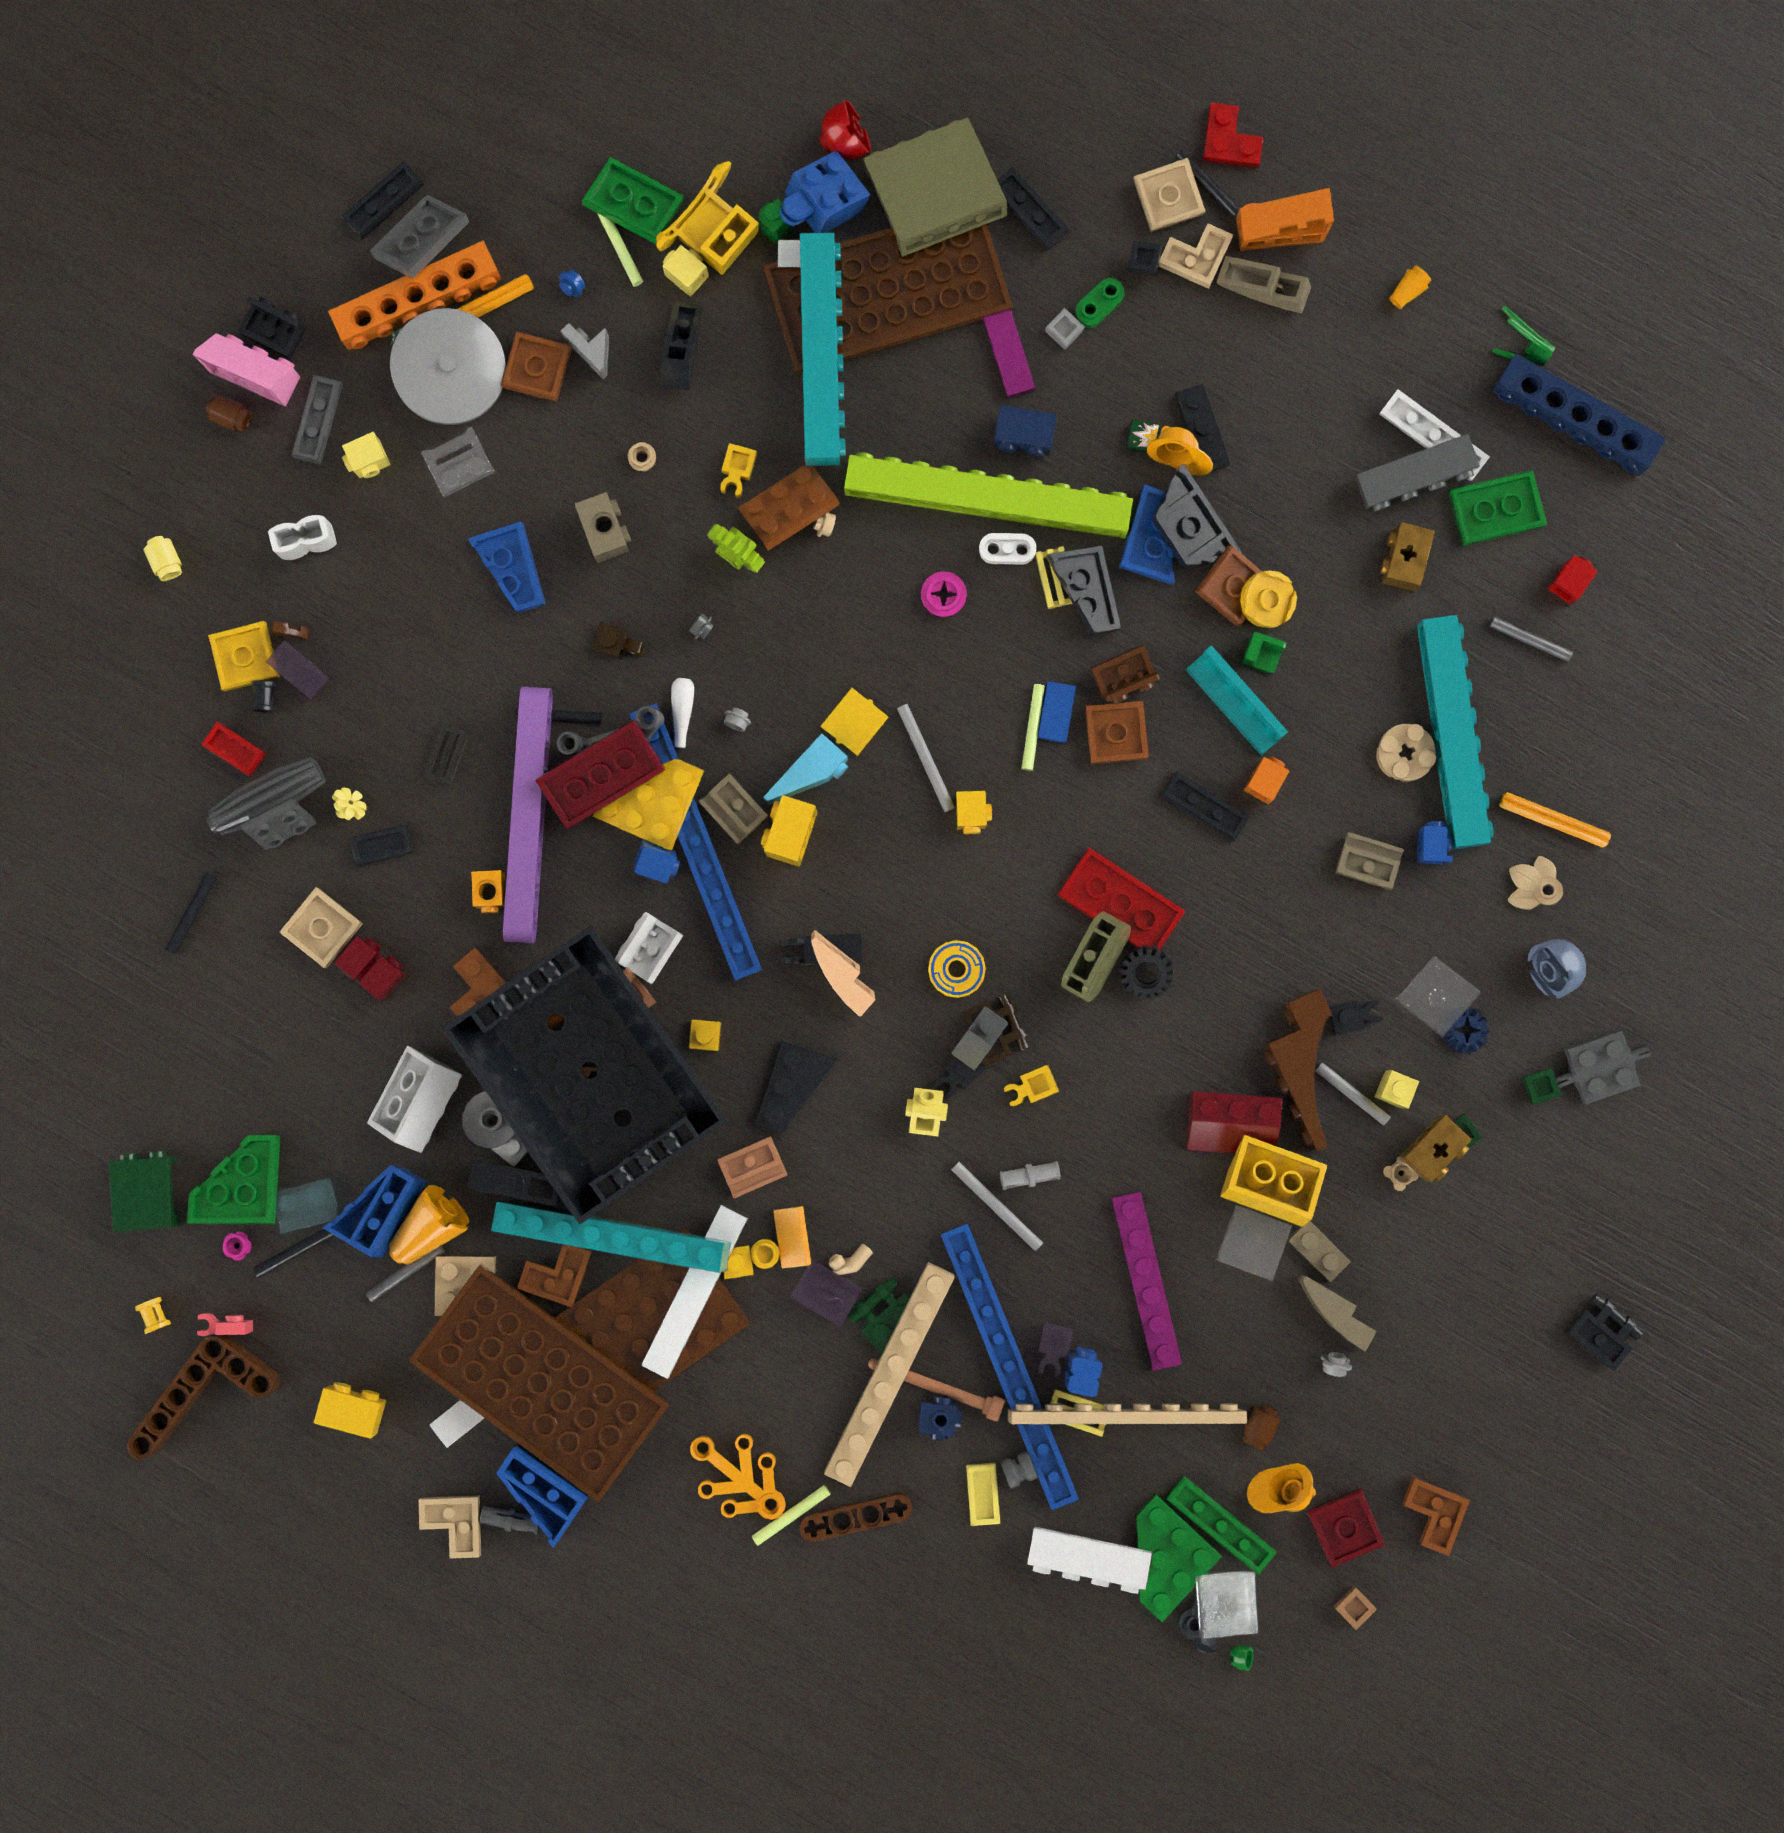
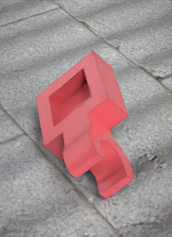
[197,1313,253,1336]

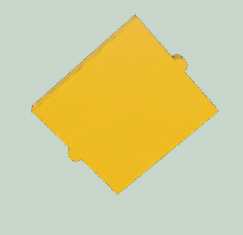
[821,688,889,756]

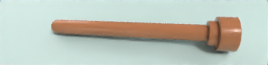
[868,1358,1005,1422]

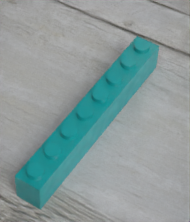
[800,233,846,466]
[1417,615,1494,850]
[491,1201,731,1273]

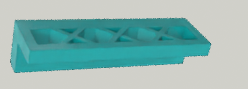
[1186,645,1288,756]

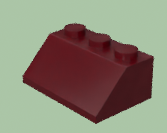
[1186,1092,1282,1153]

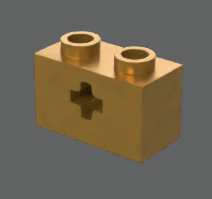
[1380,522,1435,592]
[1400,1115,1472,1182]

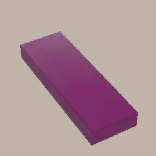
[983,310,1035,398]

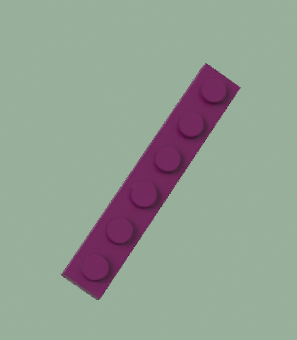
[1111,1191,1182,1371]

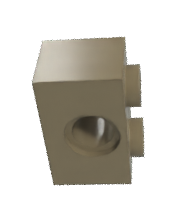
[575,492,631,563]

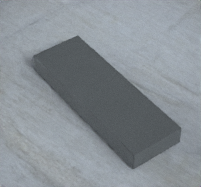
[291,375,343,465]

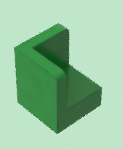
[1241,631,1287,674]

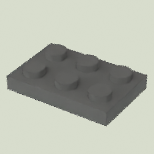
[370,195,469,279]

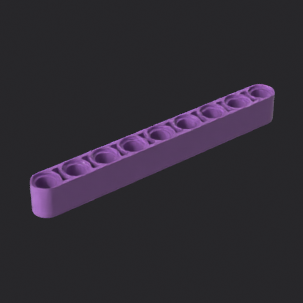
[503,687,553,943]

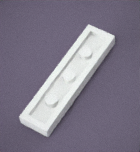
[1379,390,1490,481]

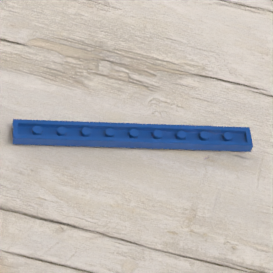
[630,703,762,981]
[941,1223,1079,1510]

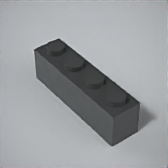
[1355,433,1480,512]

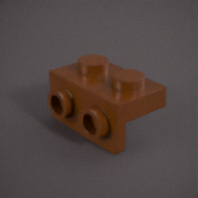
[1090,644,1160,704]

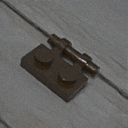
[962,993,1030,1066]

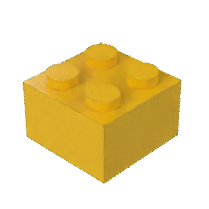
[761,795,818,867]

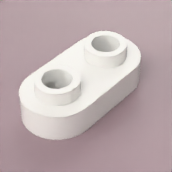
[979,533,1036,565]

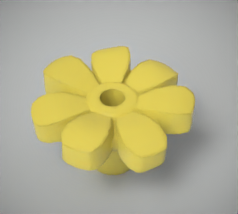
[332,788,367,820]

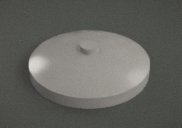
[390,308,506,425]

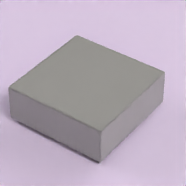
[1045,308,1085,350]

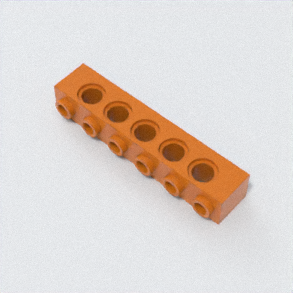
[328,240,502,350]

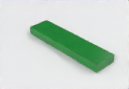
[1165,1475,1277,1575]

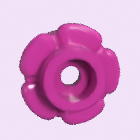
[223,1231,252,1260]

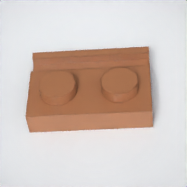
[717,1136,788,1198]

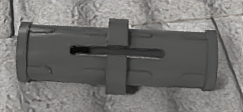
[479,1505,540,1535]

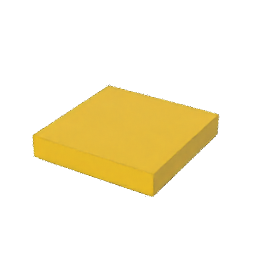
[208,621,280,692]

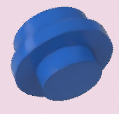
[559,270,585,298]

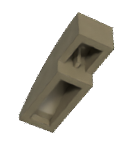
[1217,256,1311,313]
[1298,1274,1377,1352]

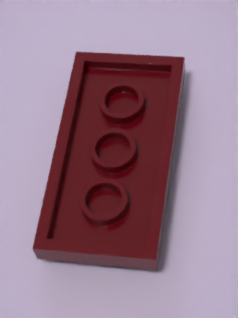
[535,719,666,829]

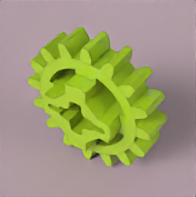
[707,524,765,573]

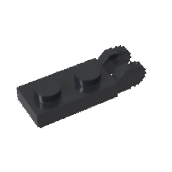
[781,934,863,966]

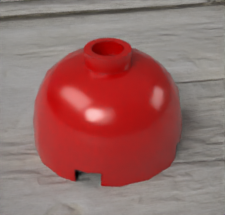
[819,100,871,161]

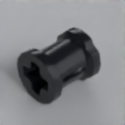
[249,680,278,713]

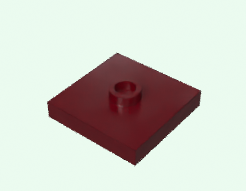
[1306,1488,1385,1568]

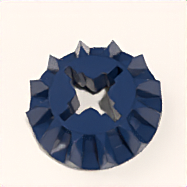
[1442,1007,1490,1053]

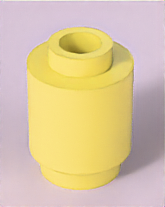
[143,536,182,581]

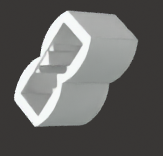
[268,515,337,560]

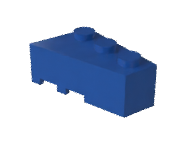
[323,1165,427,1258]
[496,1443,589,1548]

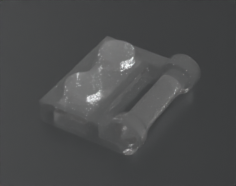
[421,427,495,498]

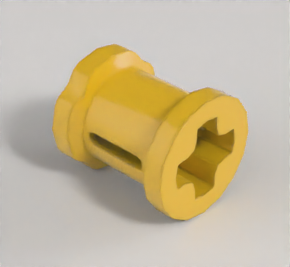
[135,1297,171,1334]

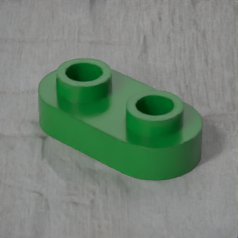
[1075,278,1125,328]

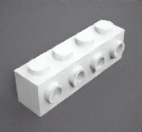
[1027,1527,1152,1594]

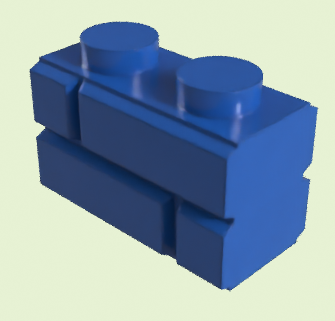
[1063,1347,1103,1397]

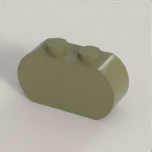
[1061,911,1131,1002]

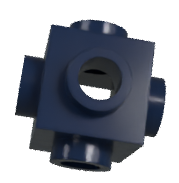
[918,1396,962,1440]

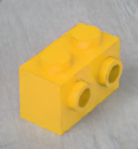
[314,1382,387,1439]

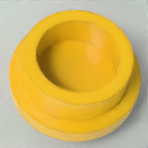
[750,1239,780,1269]

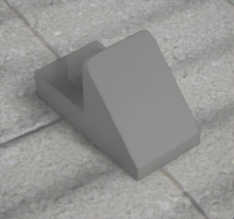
[561,323,609,379]

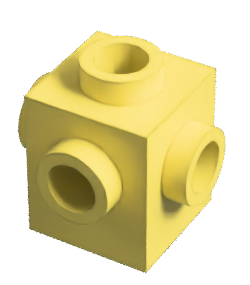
[905,1088,948,1136]

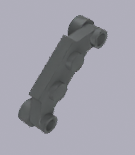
[557,706,664,755]

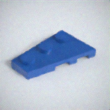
[1118,484,1175,585]
[468,522,546,613]

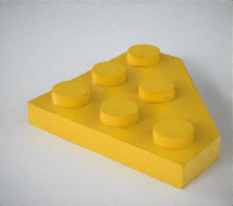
[593,759,704,850]

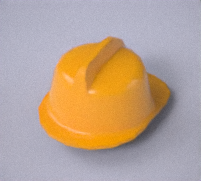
[1147,426,1213,476]
[1247,1463,1316,1513]

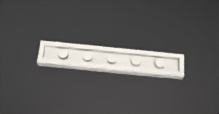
[642,1205,748,1379]

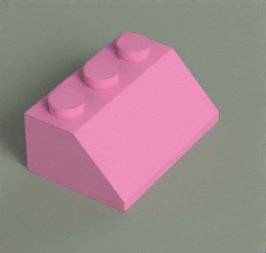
[193,333,300,407]

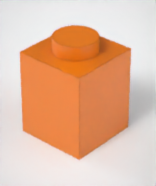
[1243,756,1289,804]

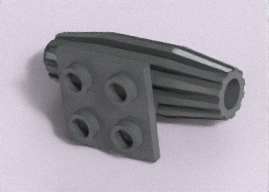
[206,757,326,850]

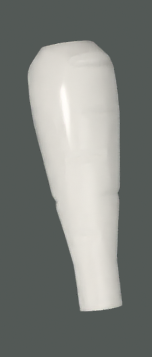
[671,678,694,748]

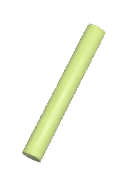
[597,213,643,287]
[1021,684,1045,771]
[752,1485,831,1546]

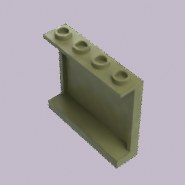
[863,118,1007,257]

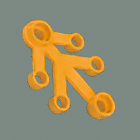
[690,1433,786,1520]

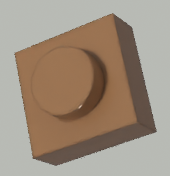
[1333,1585,1377,1630]

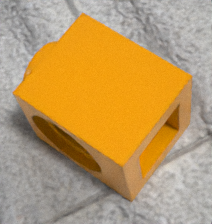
[471,870,506,914]

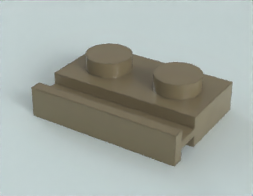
[698,773,769,845]
[1335,832,1404,890]

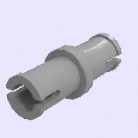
[1000,1161,1061,1190]

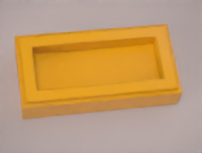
[773,1206,811,1268]

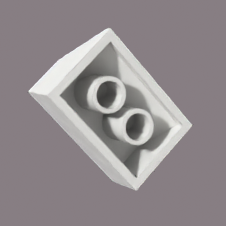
[367,1046,462,1153]

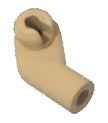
[829,1244,873,1275]

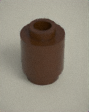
[206,395,252,432]
[1242,1403,1281,1450]

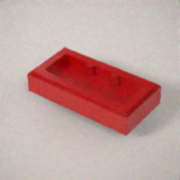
[201,721,267,777]

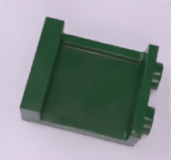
[109,1151,180,1232]

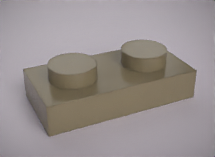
[1287,1221,1351,1282]

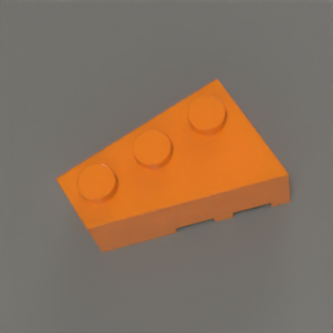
[1236,188,1334,251]

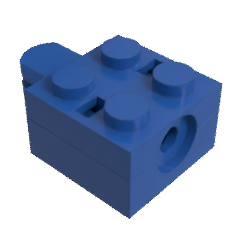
[780,151,870,233]

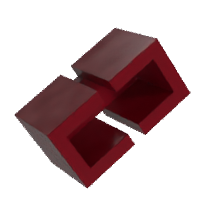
[334,936,407,1001]

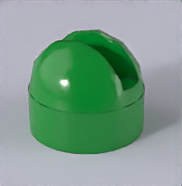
[1229,1645,1253,1671]

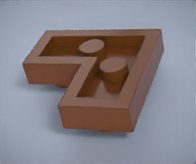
[450,948,506,1017]
[517,1244,593,1307]
[1402,1476,1470,1556]

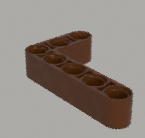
[127,1335,280,1460]

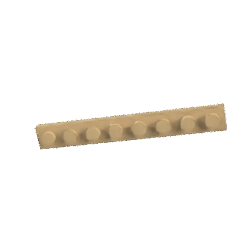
[824,1262,955,1487]
[1008,1403,1247,1424]

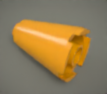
[389,1185,469,1264]

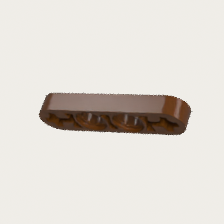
[800,1493,912,1542]

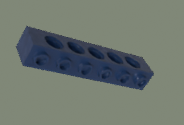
[1492,353,1666,475]

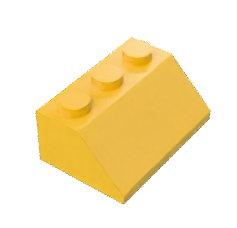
[1220,1135,1328,1227]

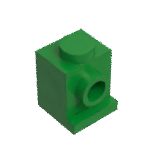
[757,198,795,245]

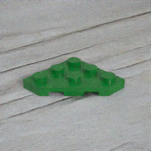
[187,1135,280,1224]
[1136,1493,1222,1622]

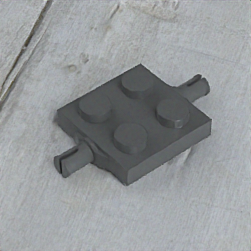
[1555,1030,1651,1105]

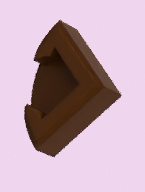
[272,621,309,640]

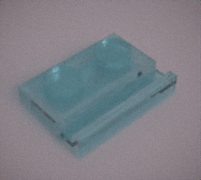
[276,1178,338,1234]

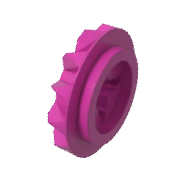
[921,571,967,618]

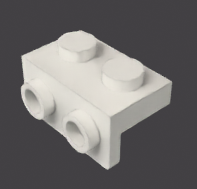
[615,912,683,984]

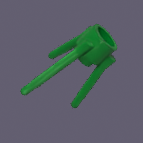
[1492,306,1555,366]

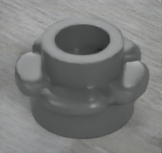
[688,613,714,640]

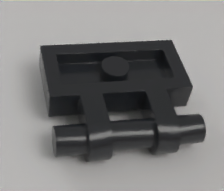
[1565,1293,1643,1371]

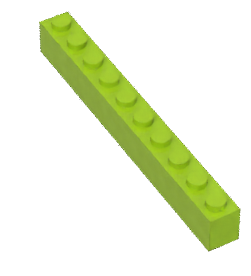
[844,452,1133,539]

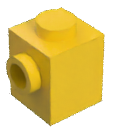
[956,791,992,834]

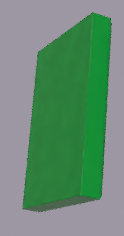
[582,157,684,244]
[1448,470,1547,546]

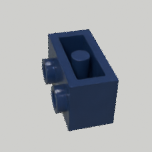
[993,405,1057,457]

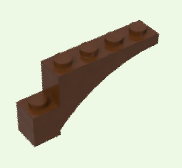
[1263,989,1332,1151]

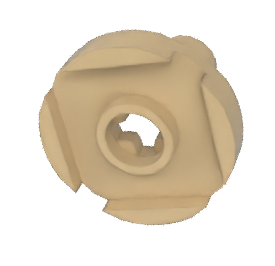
[1376,724,1436,782]

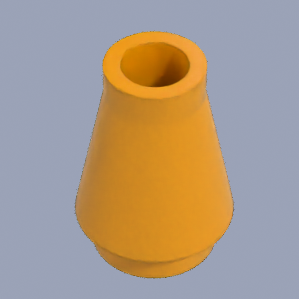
[1389,265,1431,309]

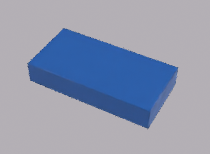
[1037,681,1076,744]

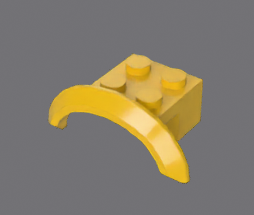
[656,161,759,275]

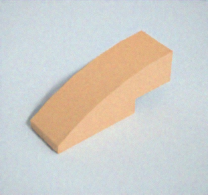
[811,930,875,1017]

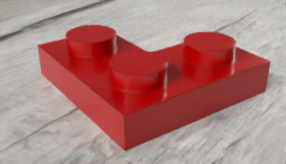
[1203,102,1263,168]

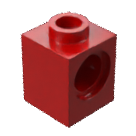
[1547,555,1598,605]

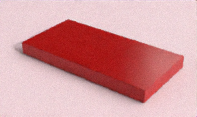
[1057,847,1185,950]

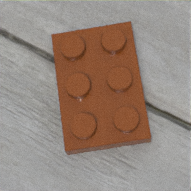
[738,464,840,551]

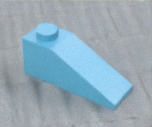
[763,733,848,805]

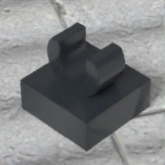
[1128,240,1162,276]

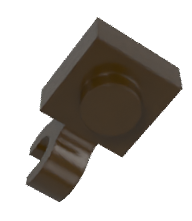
[592,622,645,659]

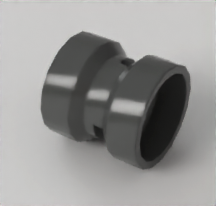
[1000,1450,1038,1489]

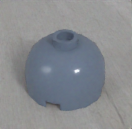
[1528,939,1586,998]

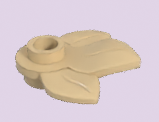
[1508,856,1563,910]

